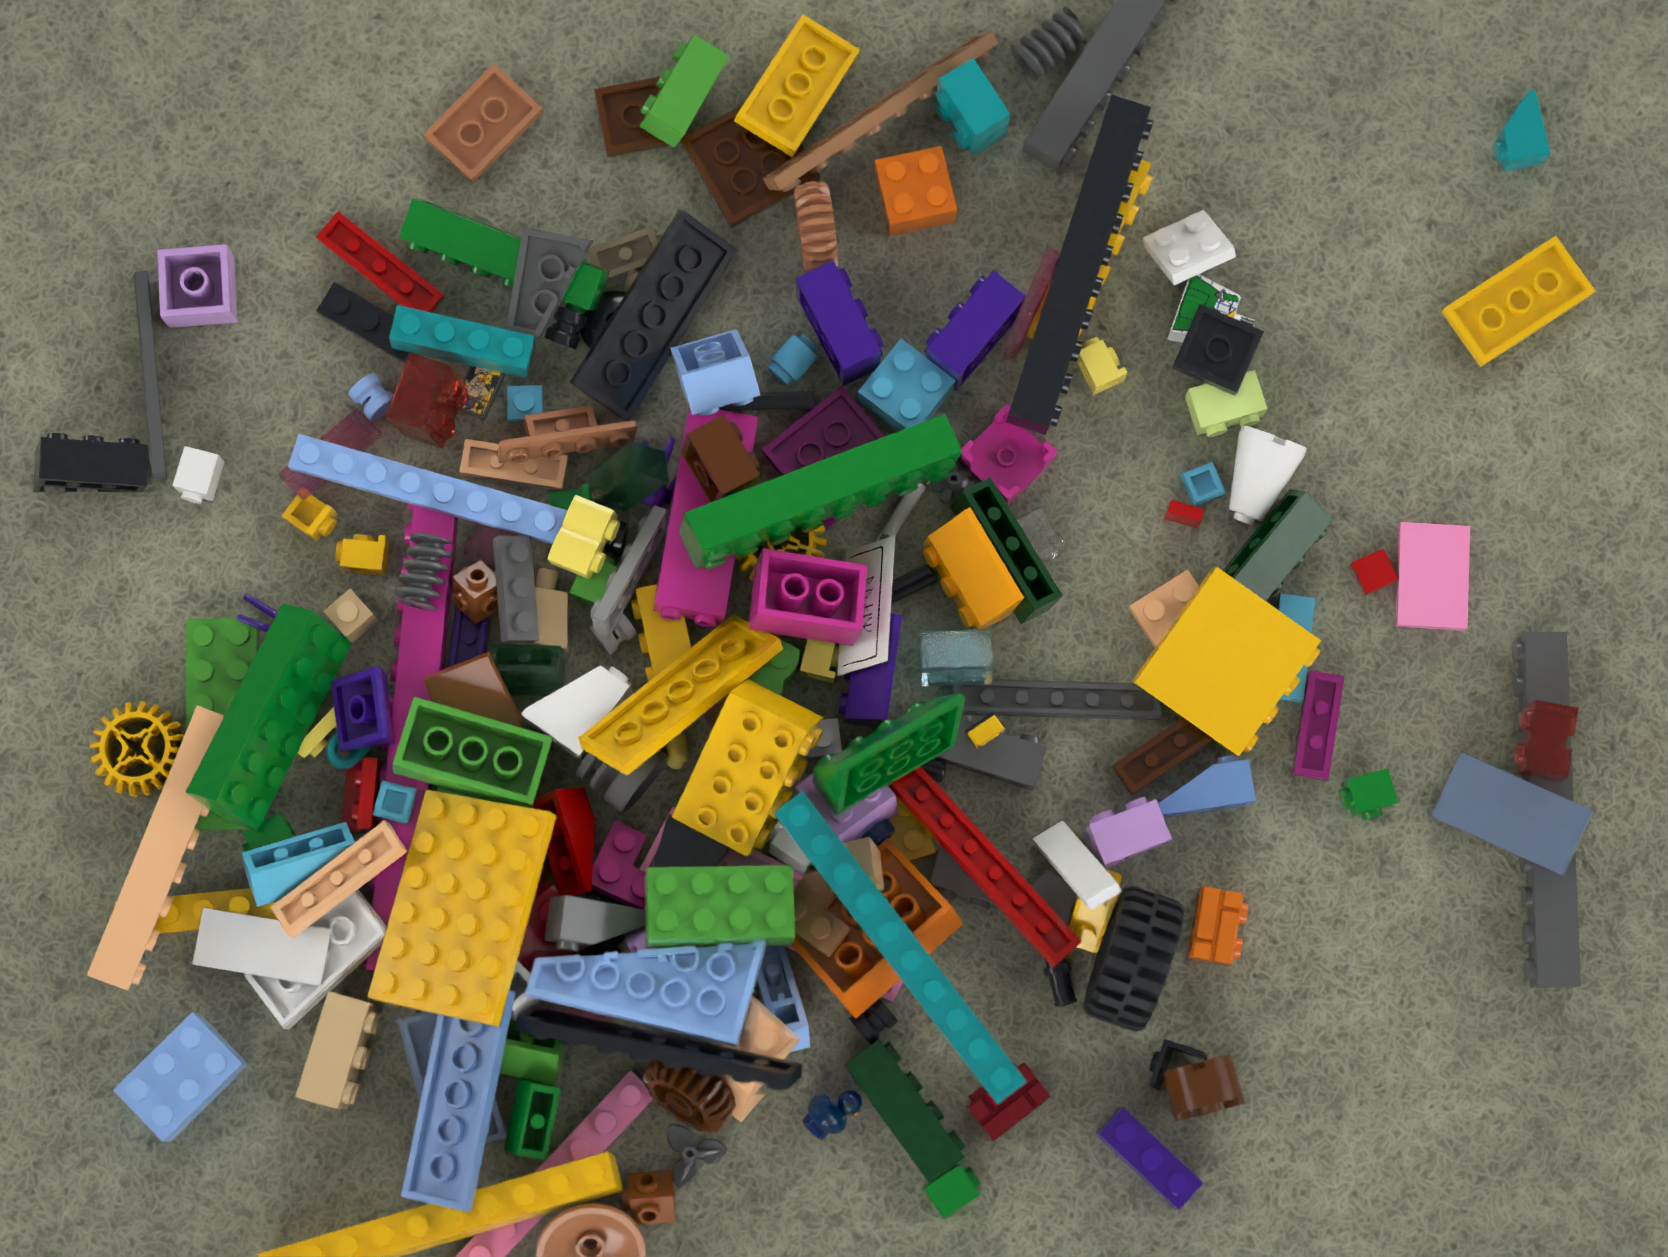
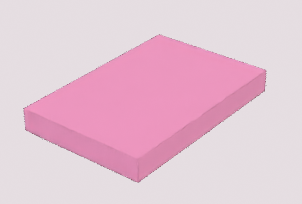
[1395,522,1470,631]

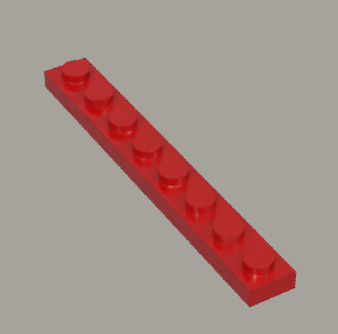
[888,766,1082,968]

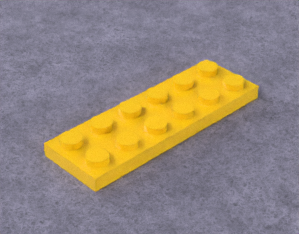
[578,614,783,775]

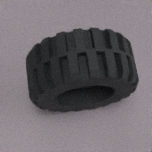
[1083,886,1185,1032]

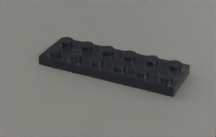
[569,210,737,421]

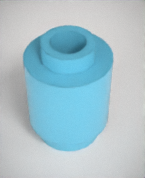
[767,334,818,386]

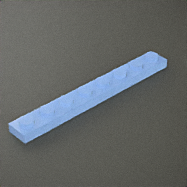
[288,434,567,544]

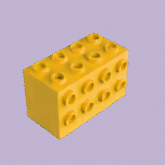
[672,679,823,857]

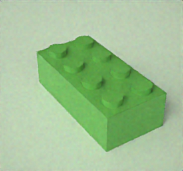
[393,697,553,808]
[644,865,795,948]

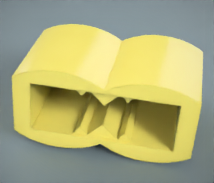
[547,495,620,580]

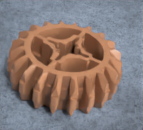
[794,181,838,273]

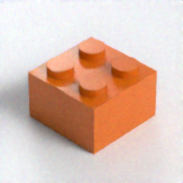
[874,146,957,236]

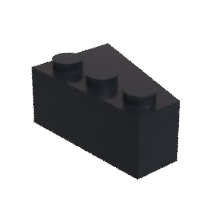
[33,433,148,492]

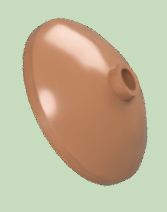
[536,1204,646,1257]

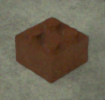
[681,414,761,503]

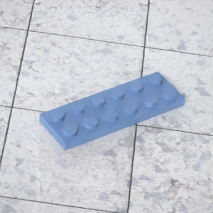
[401,991,515,1211]

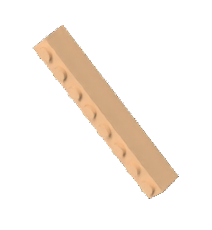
[87,705,224,991]

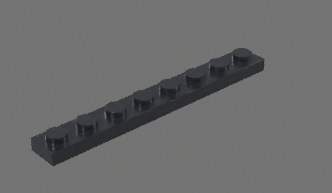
[516,1006,803,1091]

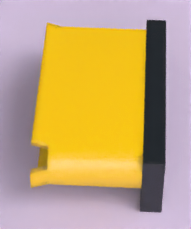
[965,712,1005,749]

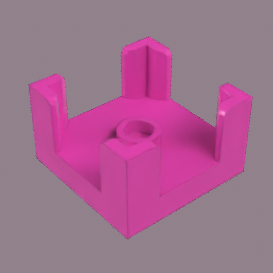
[957,403,1058,506]

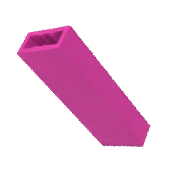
[653,408,758,627]

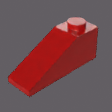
[533,787,595,897]

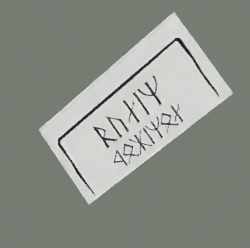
[837,535,895,676]

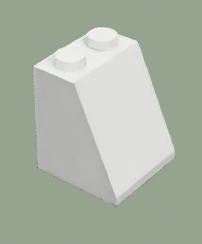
[521,665,633,762]

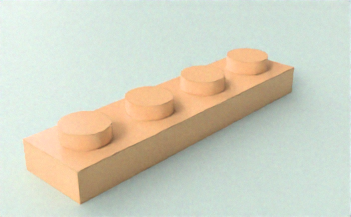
[271,821,407,938]

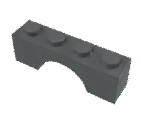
[930,845,1076,924]

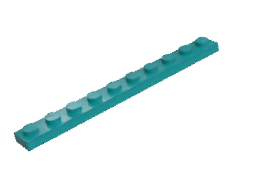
[774,791,1027,1104]

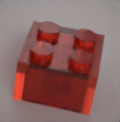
[385,353,468,449]

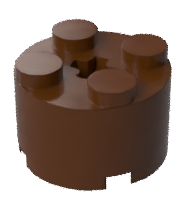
[1163,1054,1245,1122]

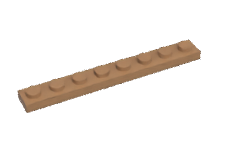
[762,31,999,192]

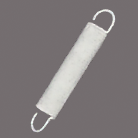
[877,481,930,541]

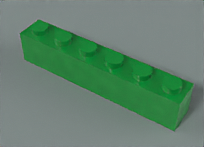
[399,198,610,314]

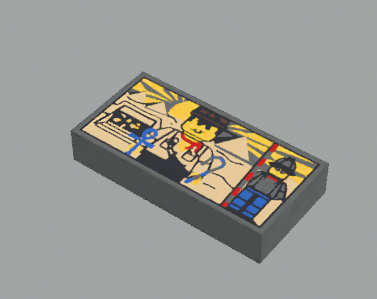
[452,366,506,420]

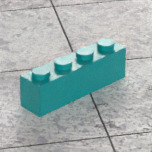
[389,305,535,378]

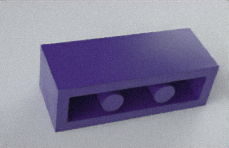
[1095,1107,1203,1210]

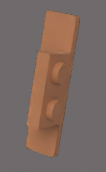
[497,405,637,464]

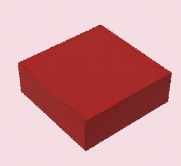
[1164,500,1204,528]
[1350,549,1399,596]

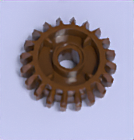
[642,1060,736,1133]

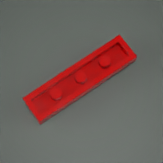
[316,211,445,313]

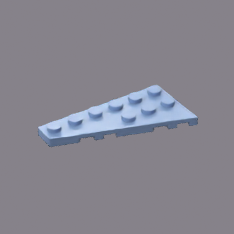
[525,940,766,1048]

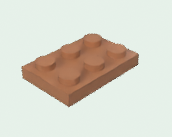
[422,64,544,184]

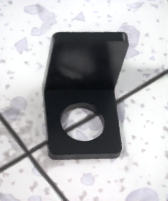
[1149,1039,1208,1091]

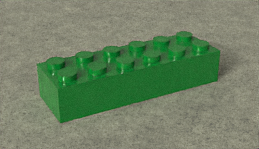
[186,603,352,831]

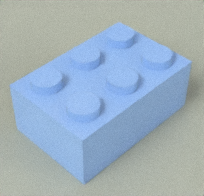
[670,329,760,416]
[113,1012,249,1142]

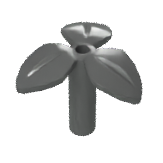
[667,1124,727,1188]

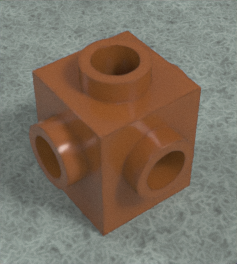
[452,560,499,625]
[622,1170,676,1225]

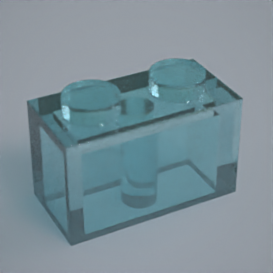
[919,628,993,687]

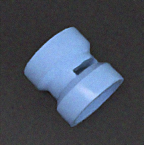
[348,373,397,422]

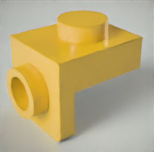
[282,488,338,542]

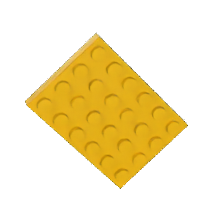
[367,790,557,1027]

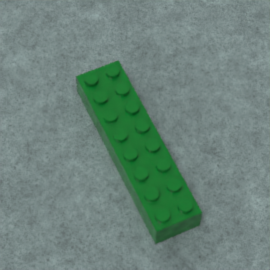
[679,414,962,570]

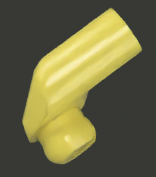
[666,732,690,769]

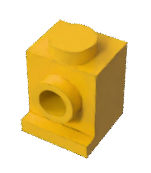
[335,534,390,576]

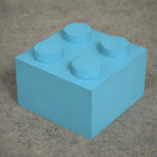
[858,339,956,432]

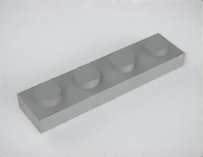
[590,505,668,639]

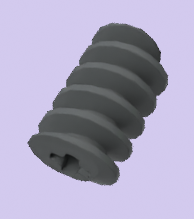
[1010,6,1087,77]
[395,532,453,611]

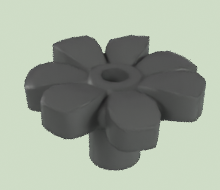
[930,461,975,504]

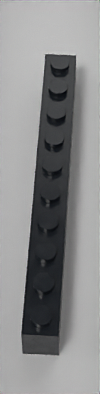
[1006,95,1154,435]

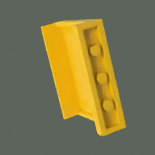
[1131,567,1321,756]

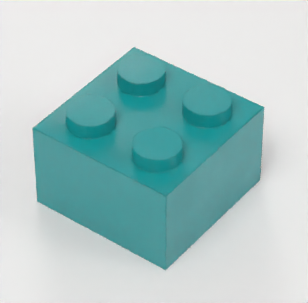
[934,58,1010,156]

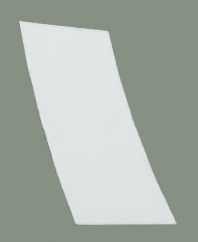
[192,908,332,986]

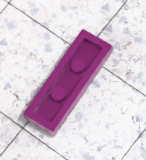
[1292,670,1345,781]

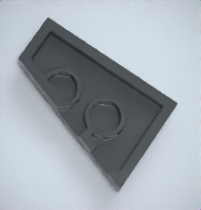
[506,228,593,338]

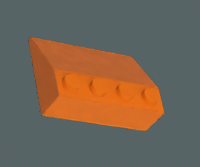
[791,838,963,1019]

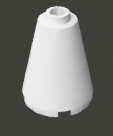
[1229,425,1307,526]

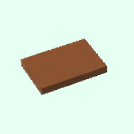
[423,652,526,729]

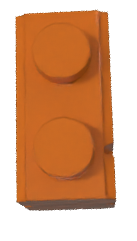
[1187,886,1248,966]

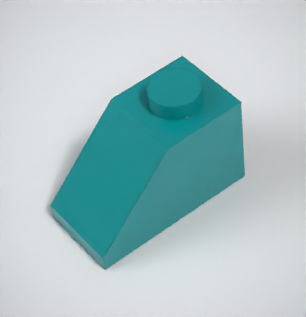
[1493,89,1551,171]

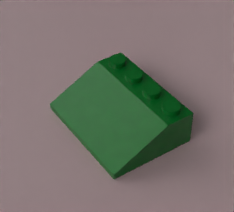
[813,693,965,815]

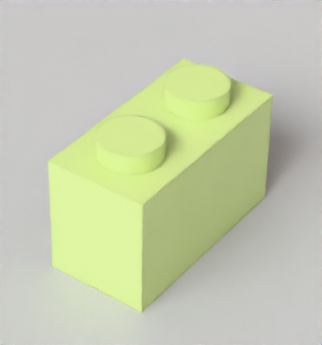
[1185,370,1267,437]

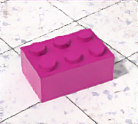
[749,548,867,646]

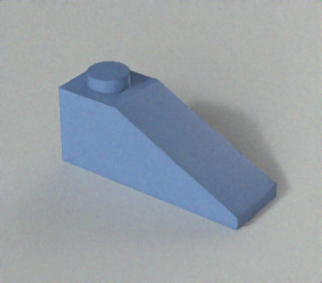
[1158,755,1256,818]

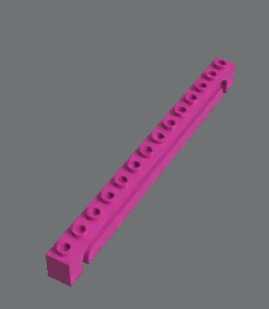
[362,503,458,972]

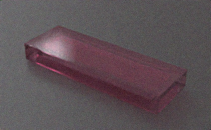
[279,408,381,501]

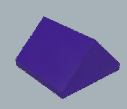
[331,667,395,751]

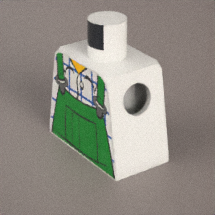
[1167,274,1255,343]

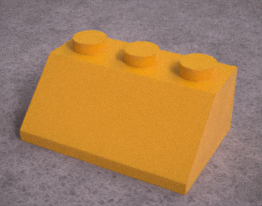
[922,507,1024,634]

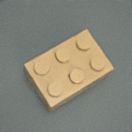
[295,991,383,1110]

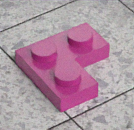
[591,820,647,909]

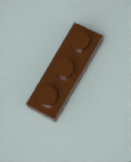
[1112,718,1214,796]

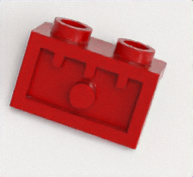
[341,757,383,833]

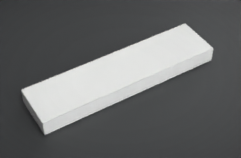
[1032,821,1122,910]

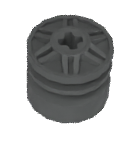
[575,749,669,814]

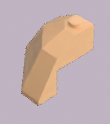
[711,989,801,1122]

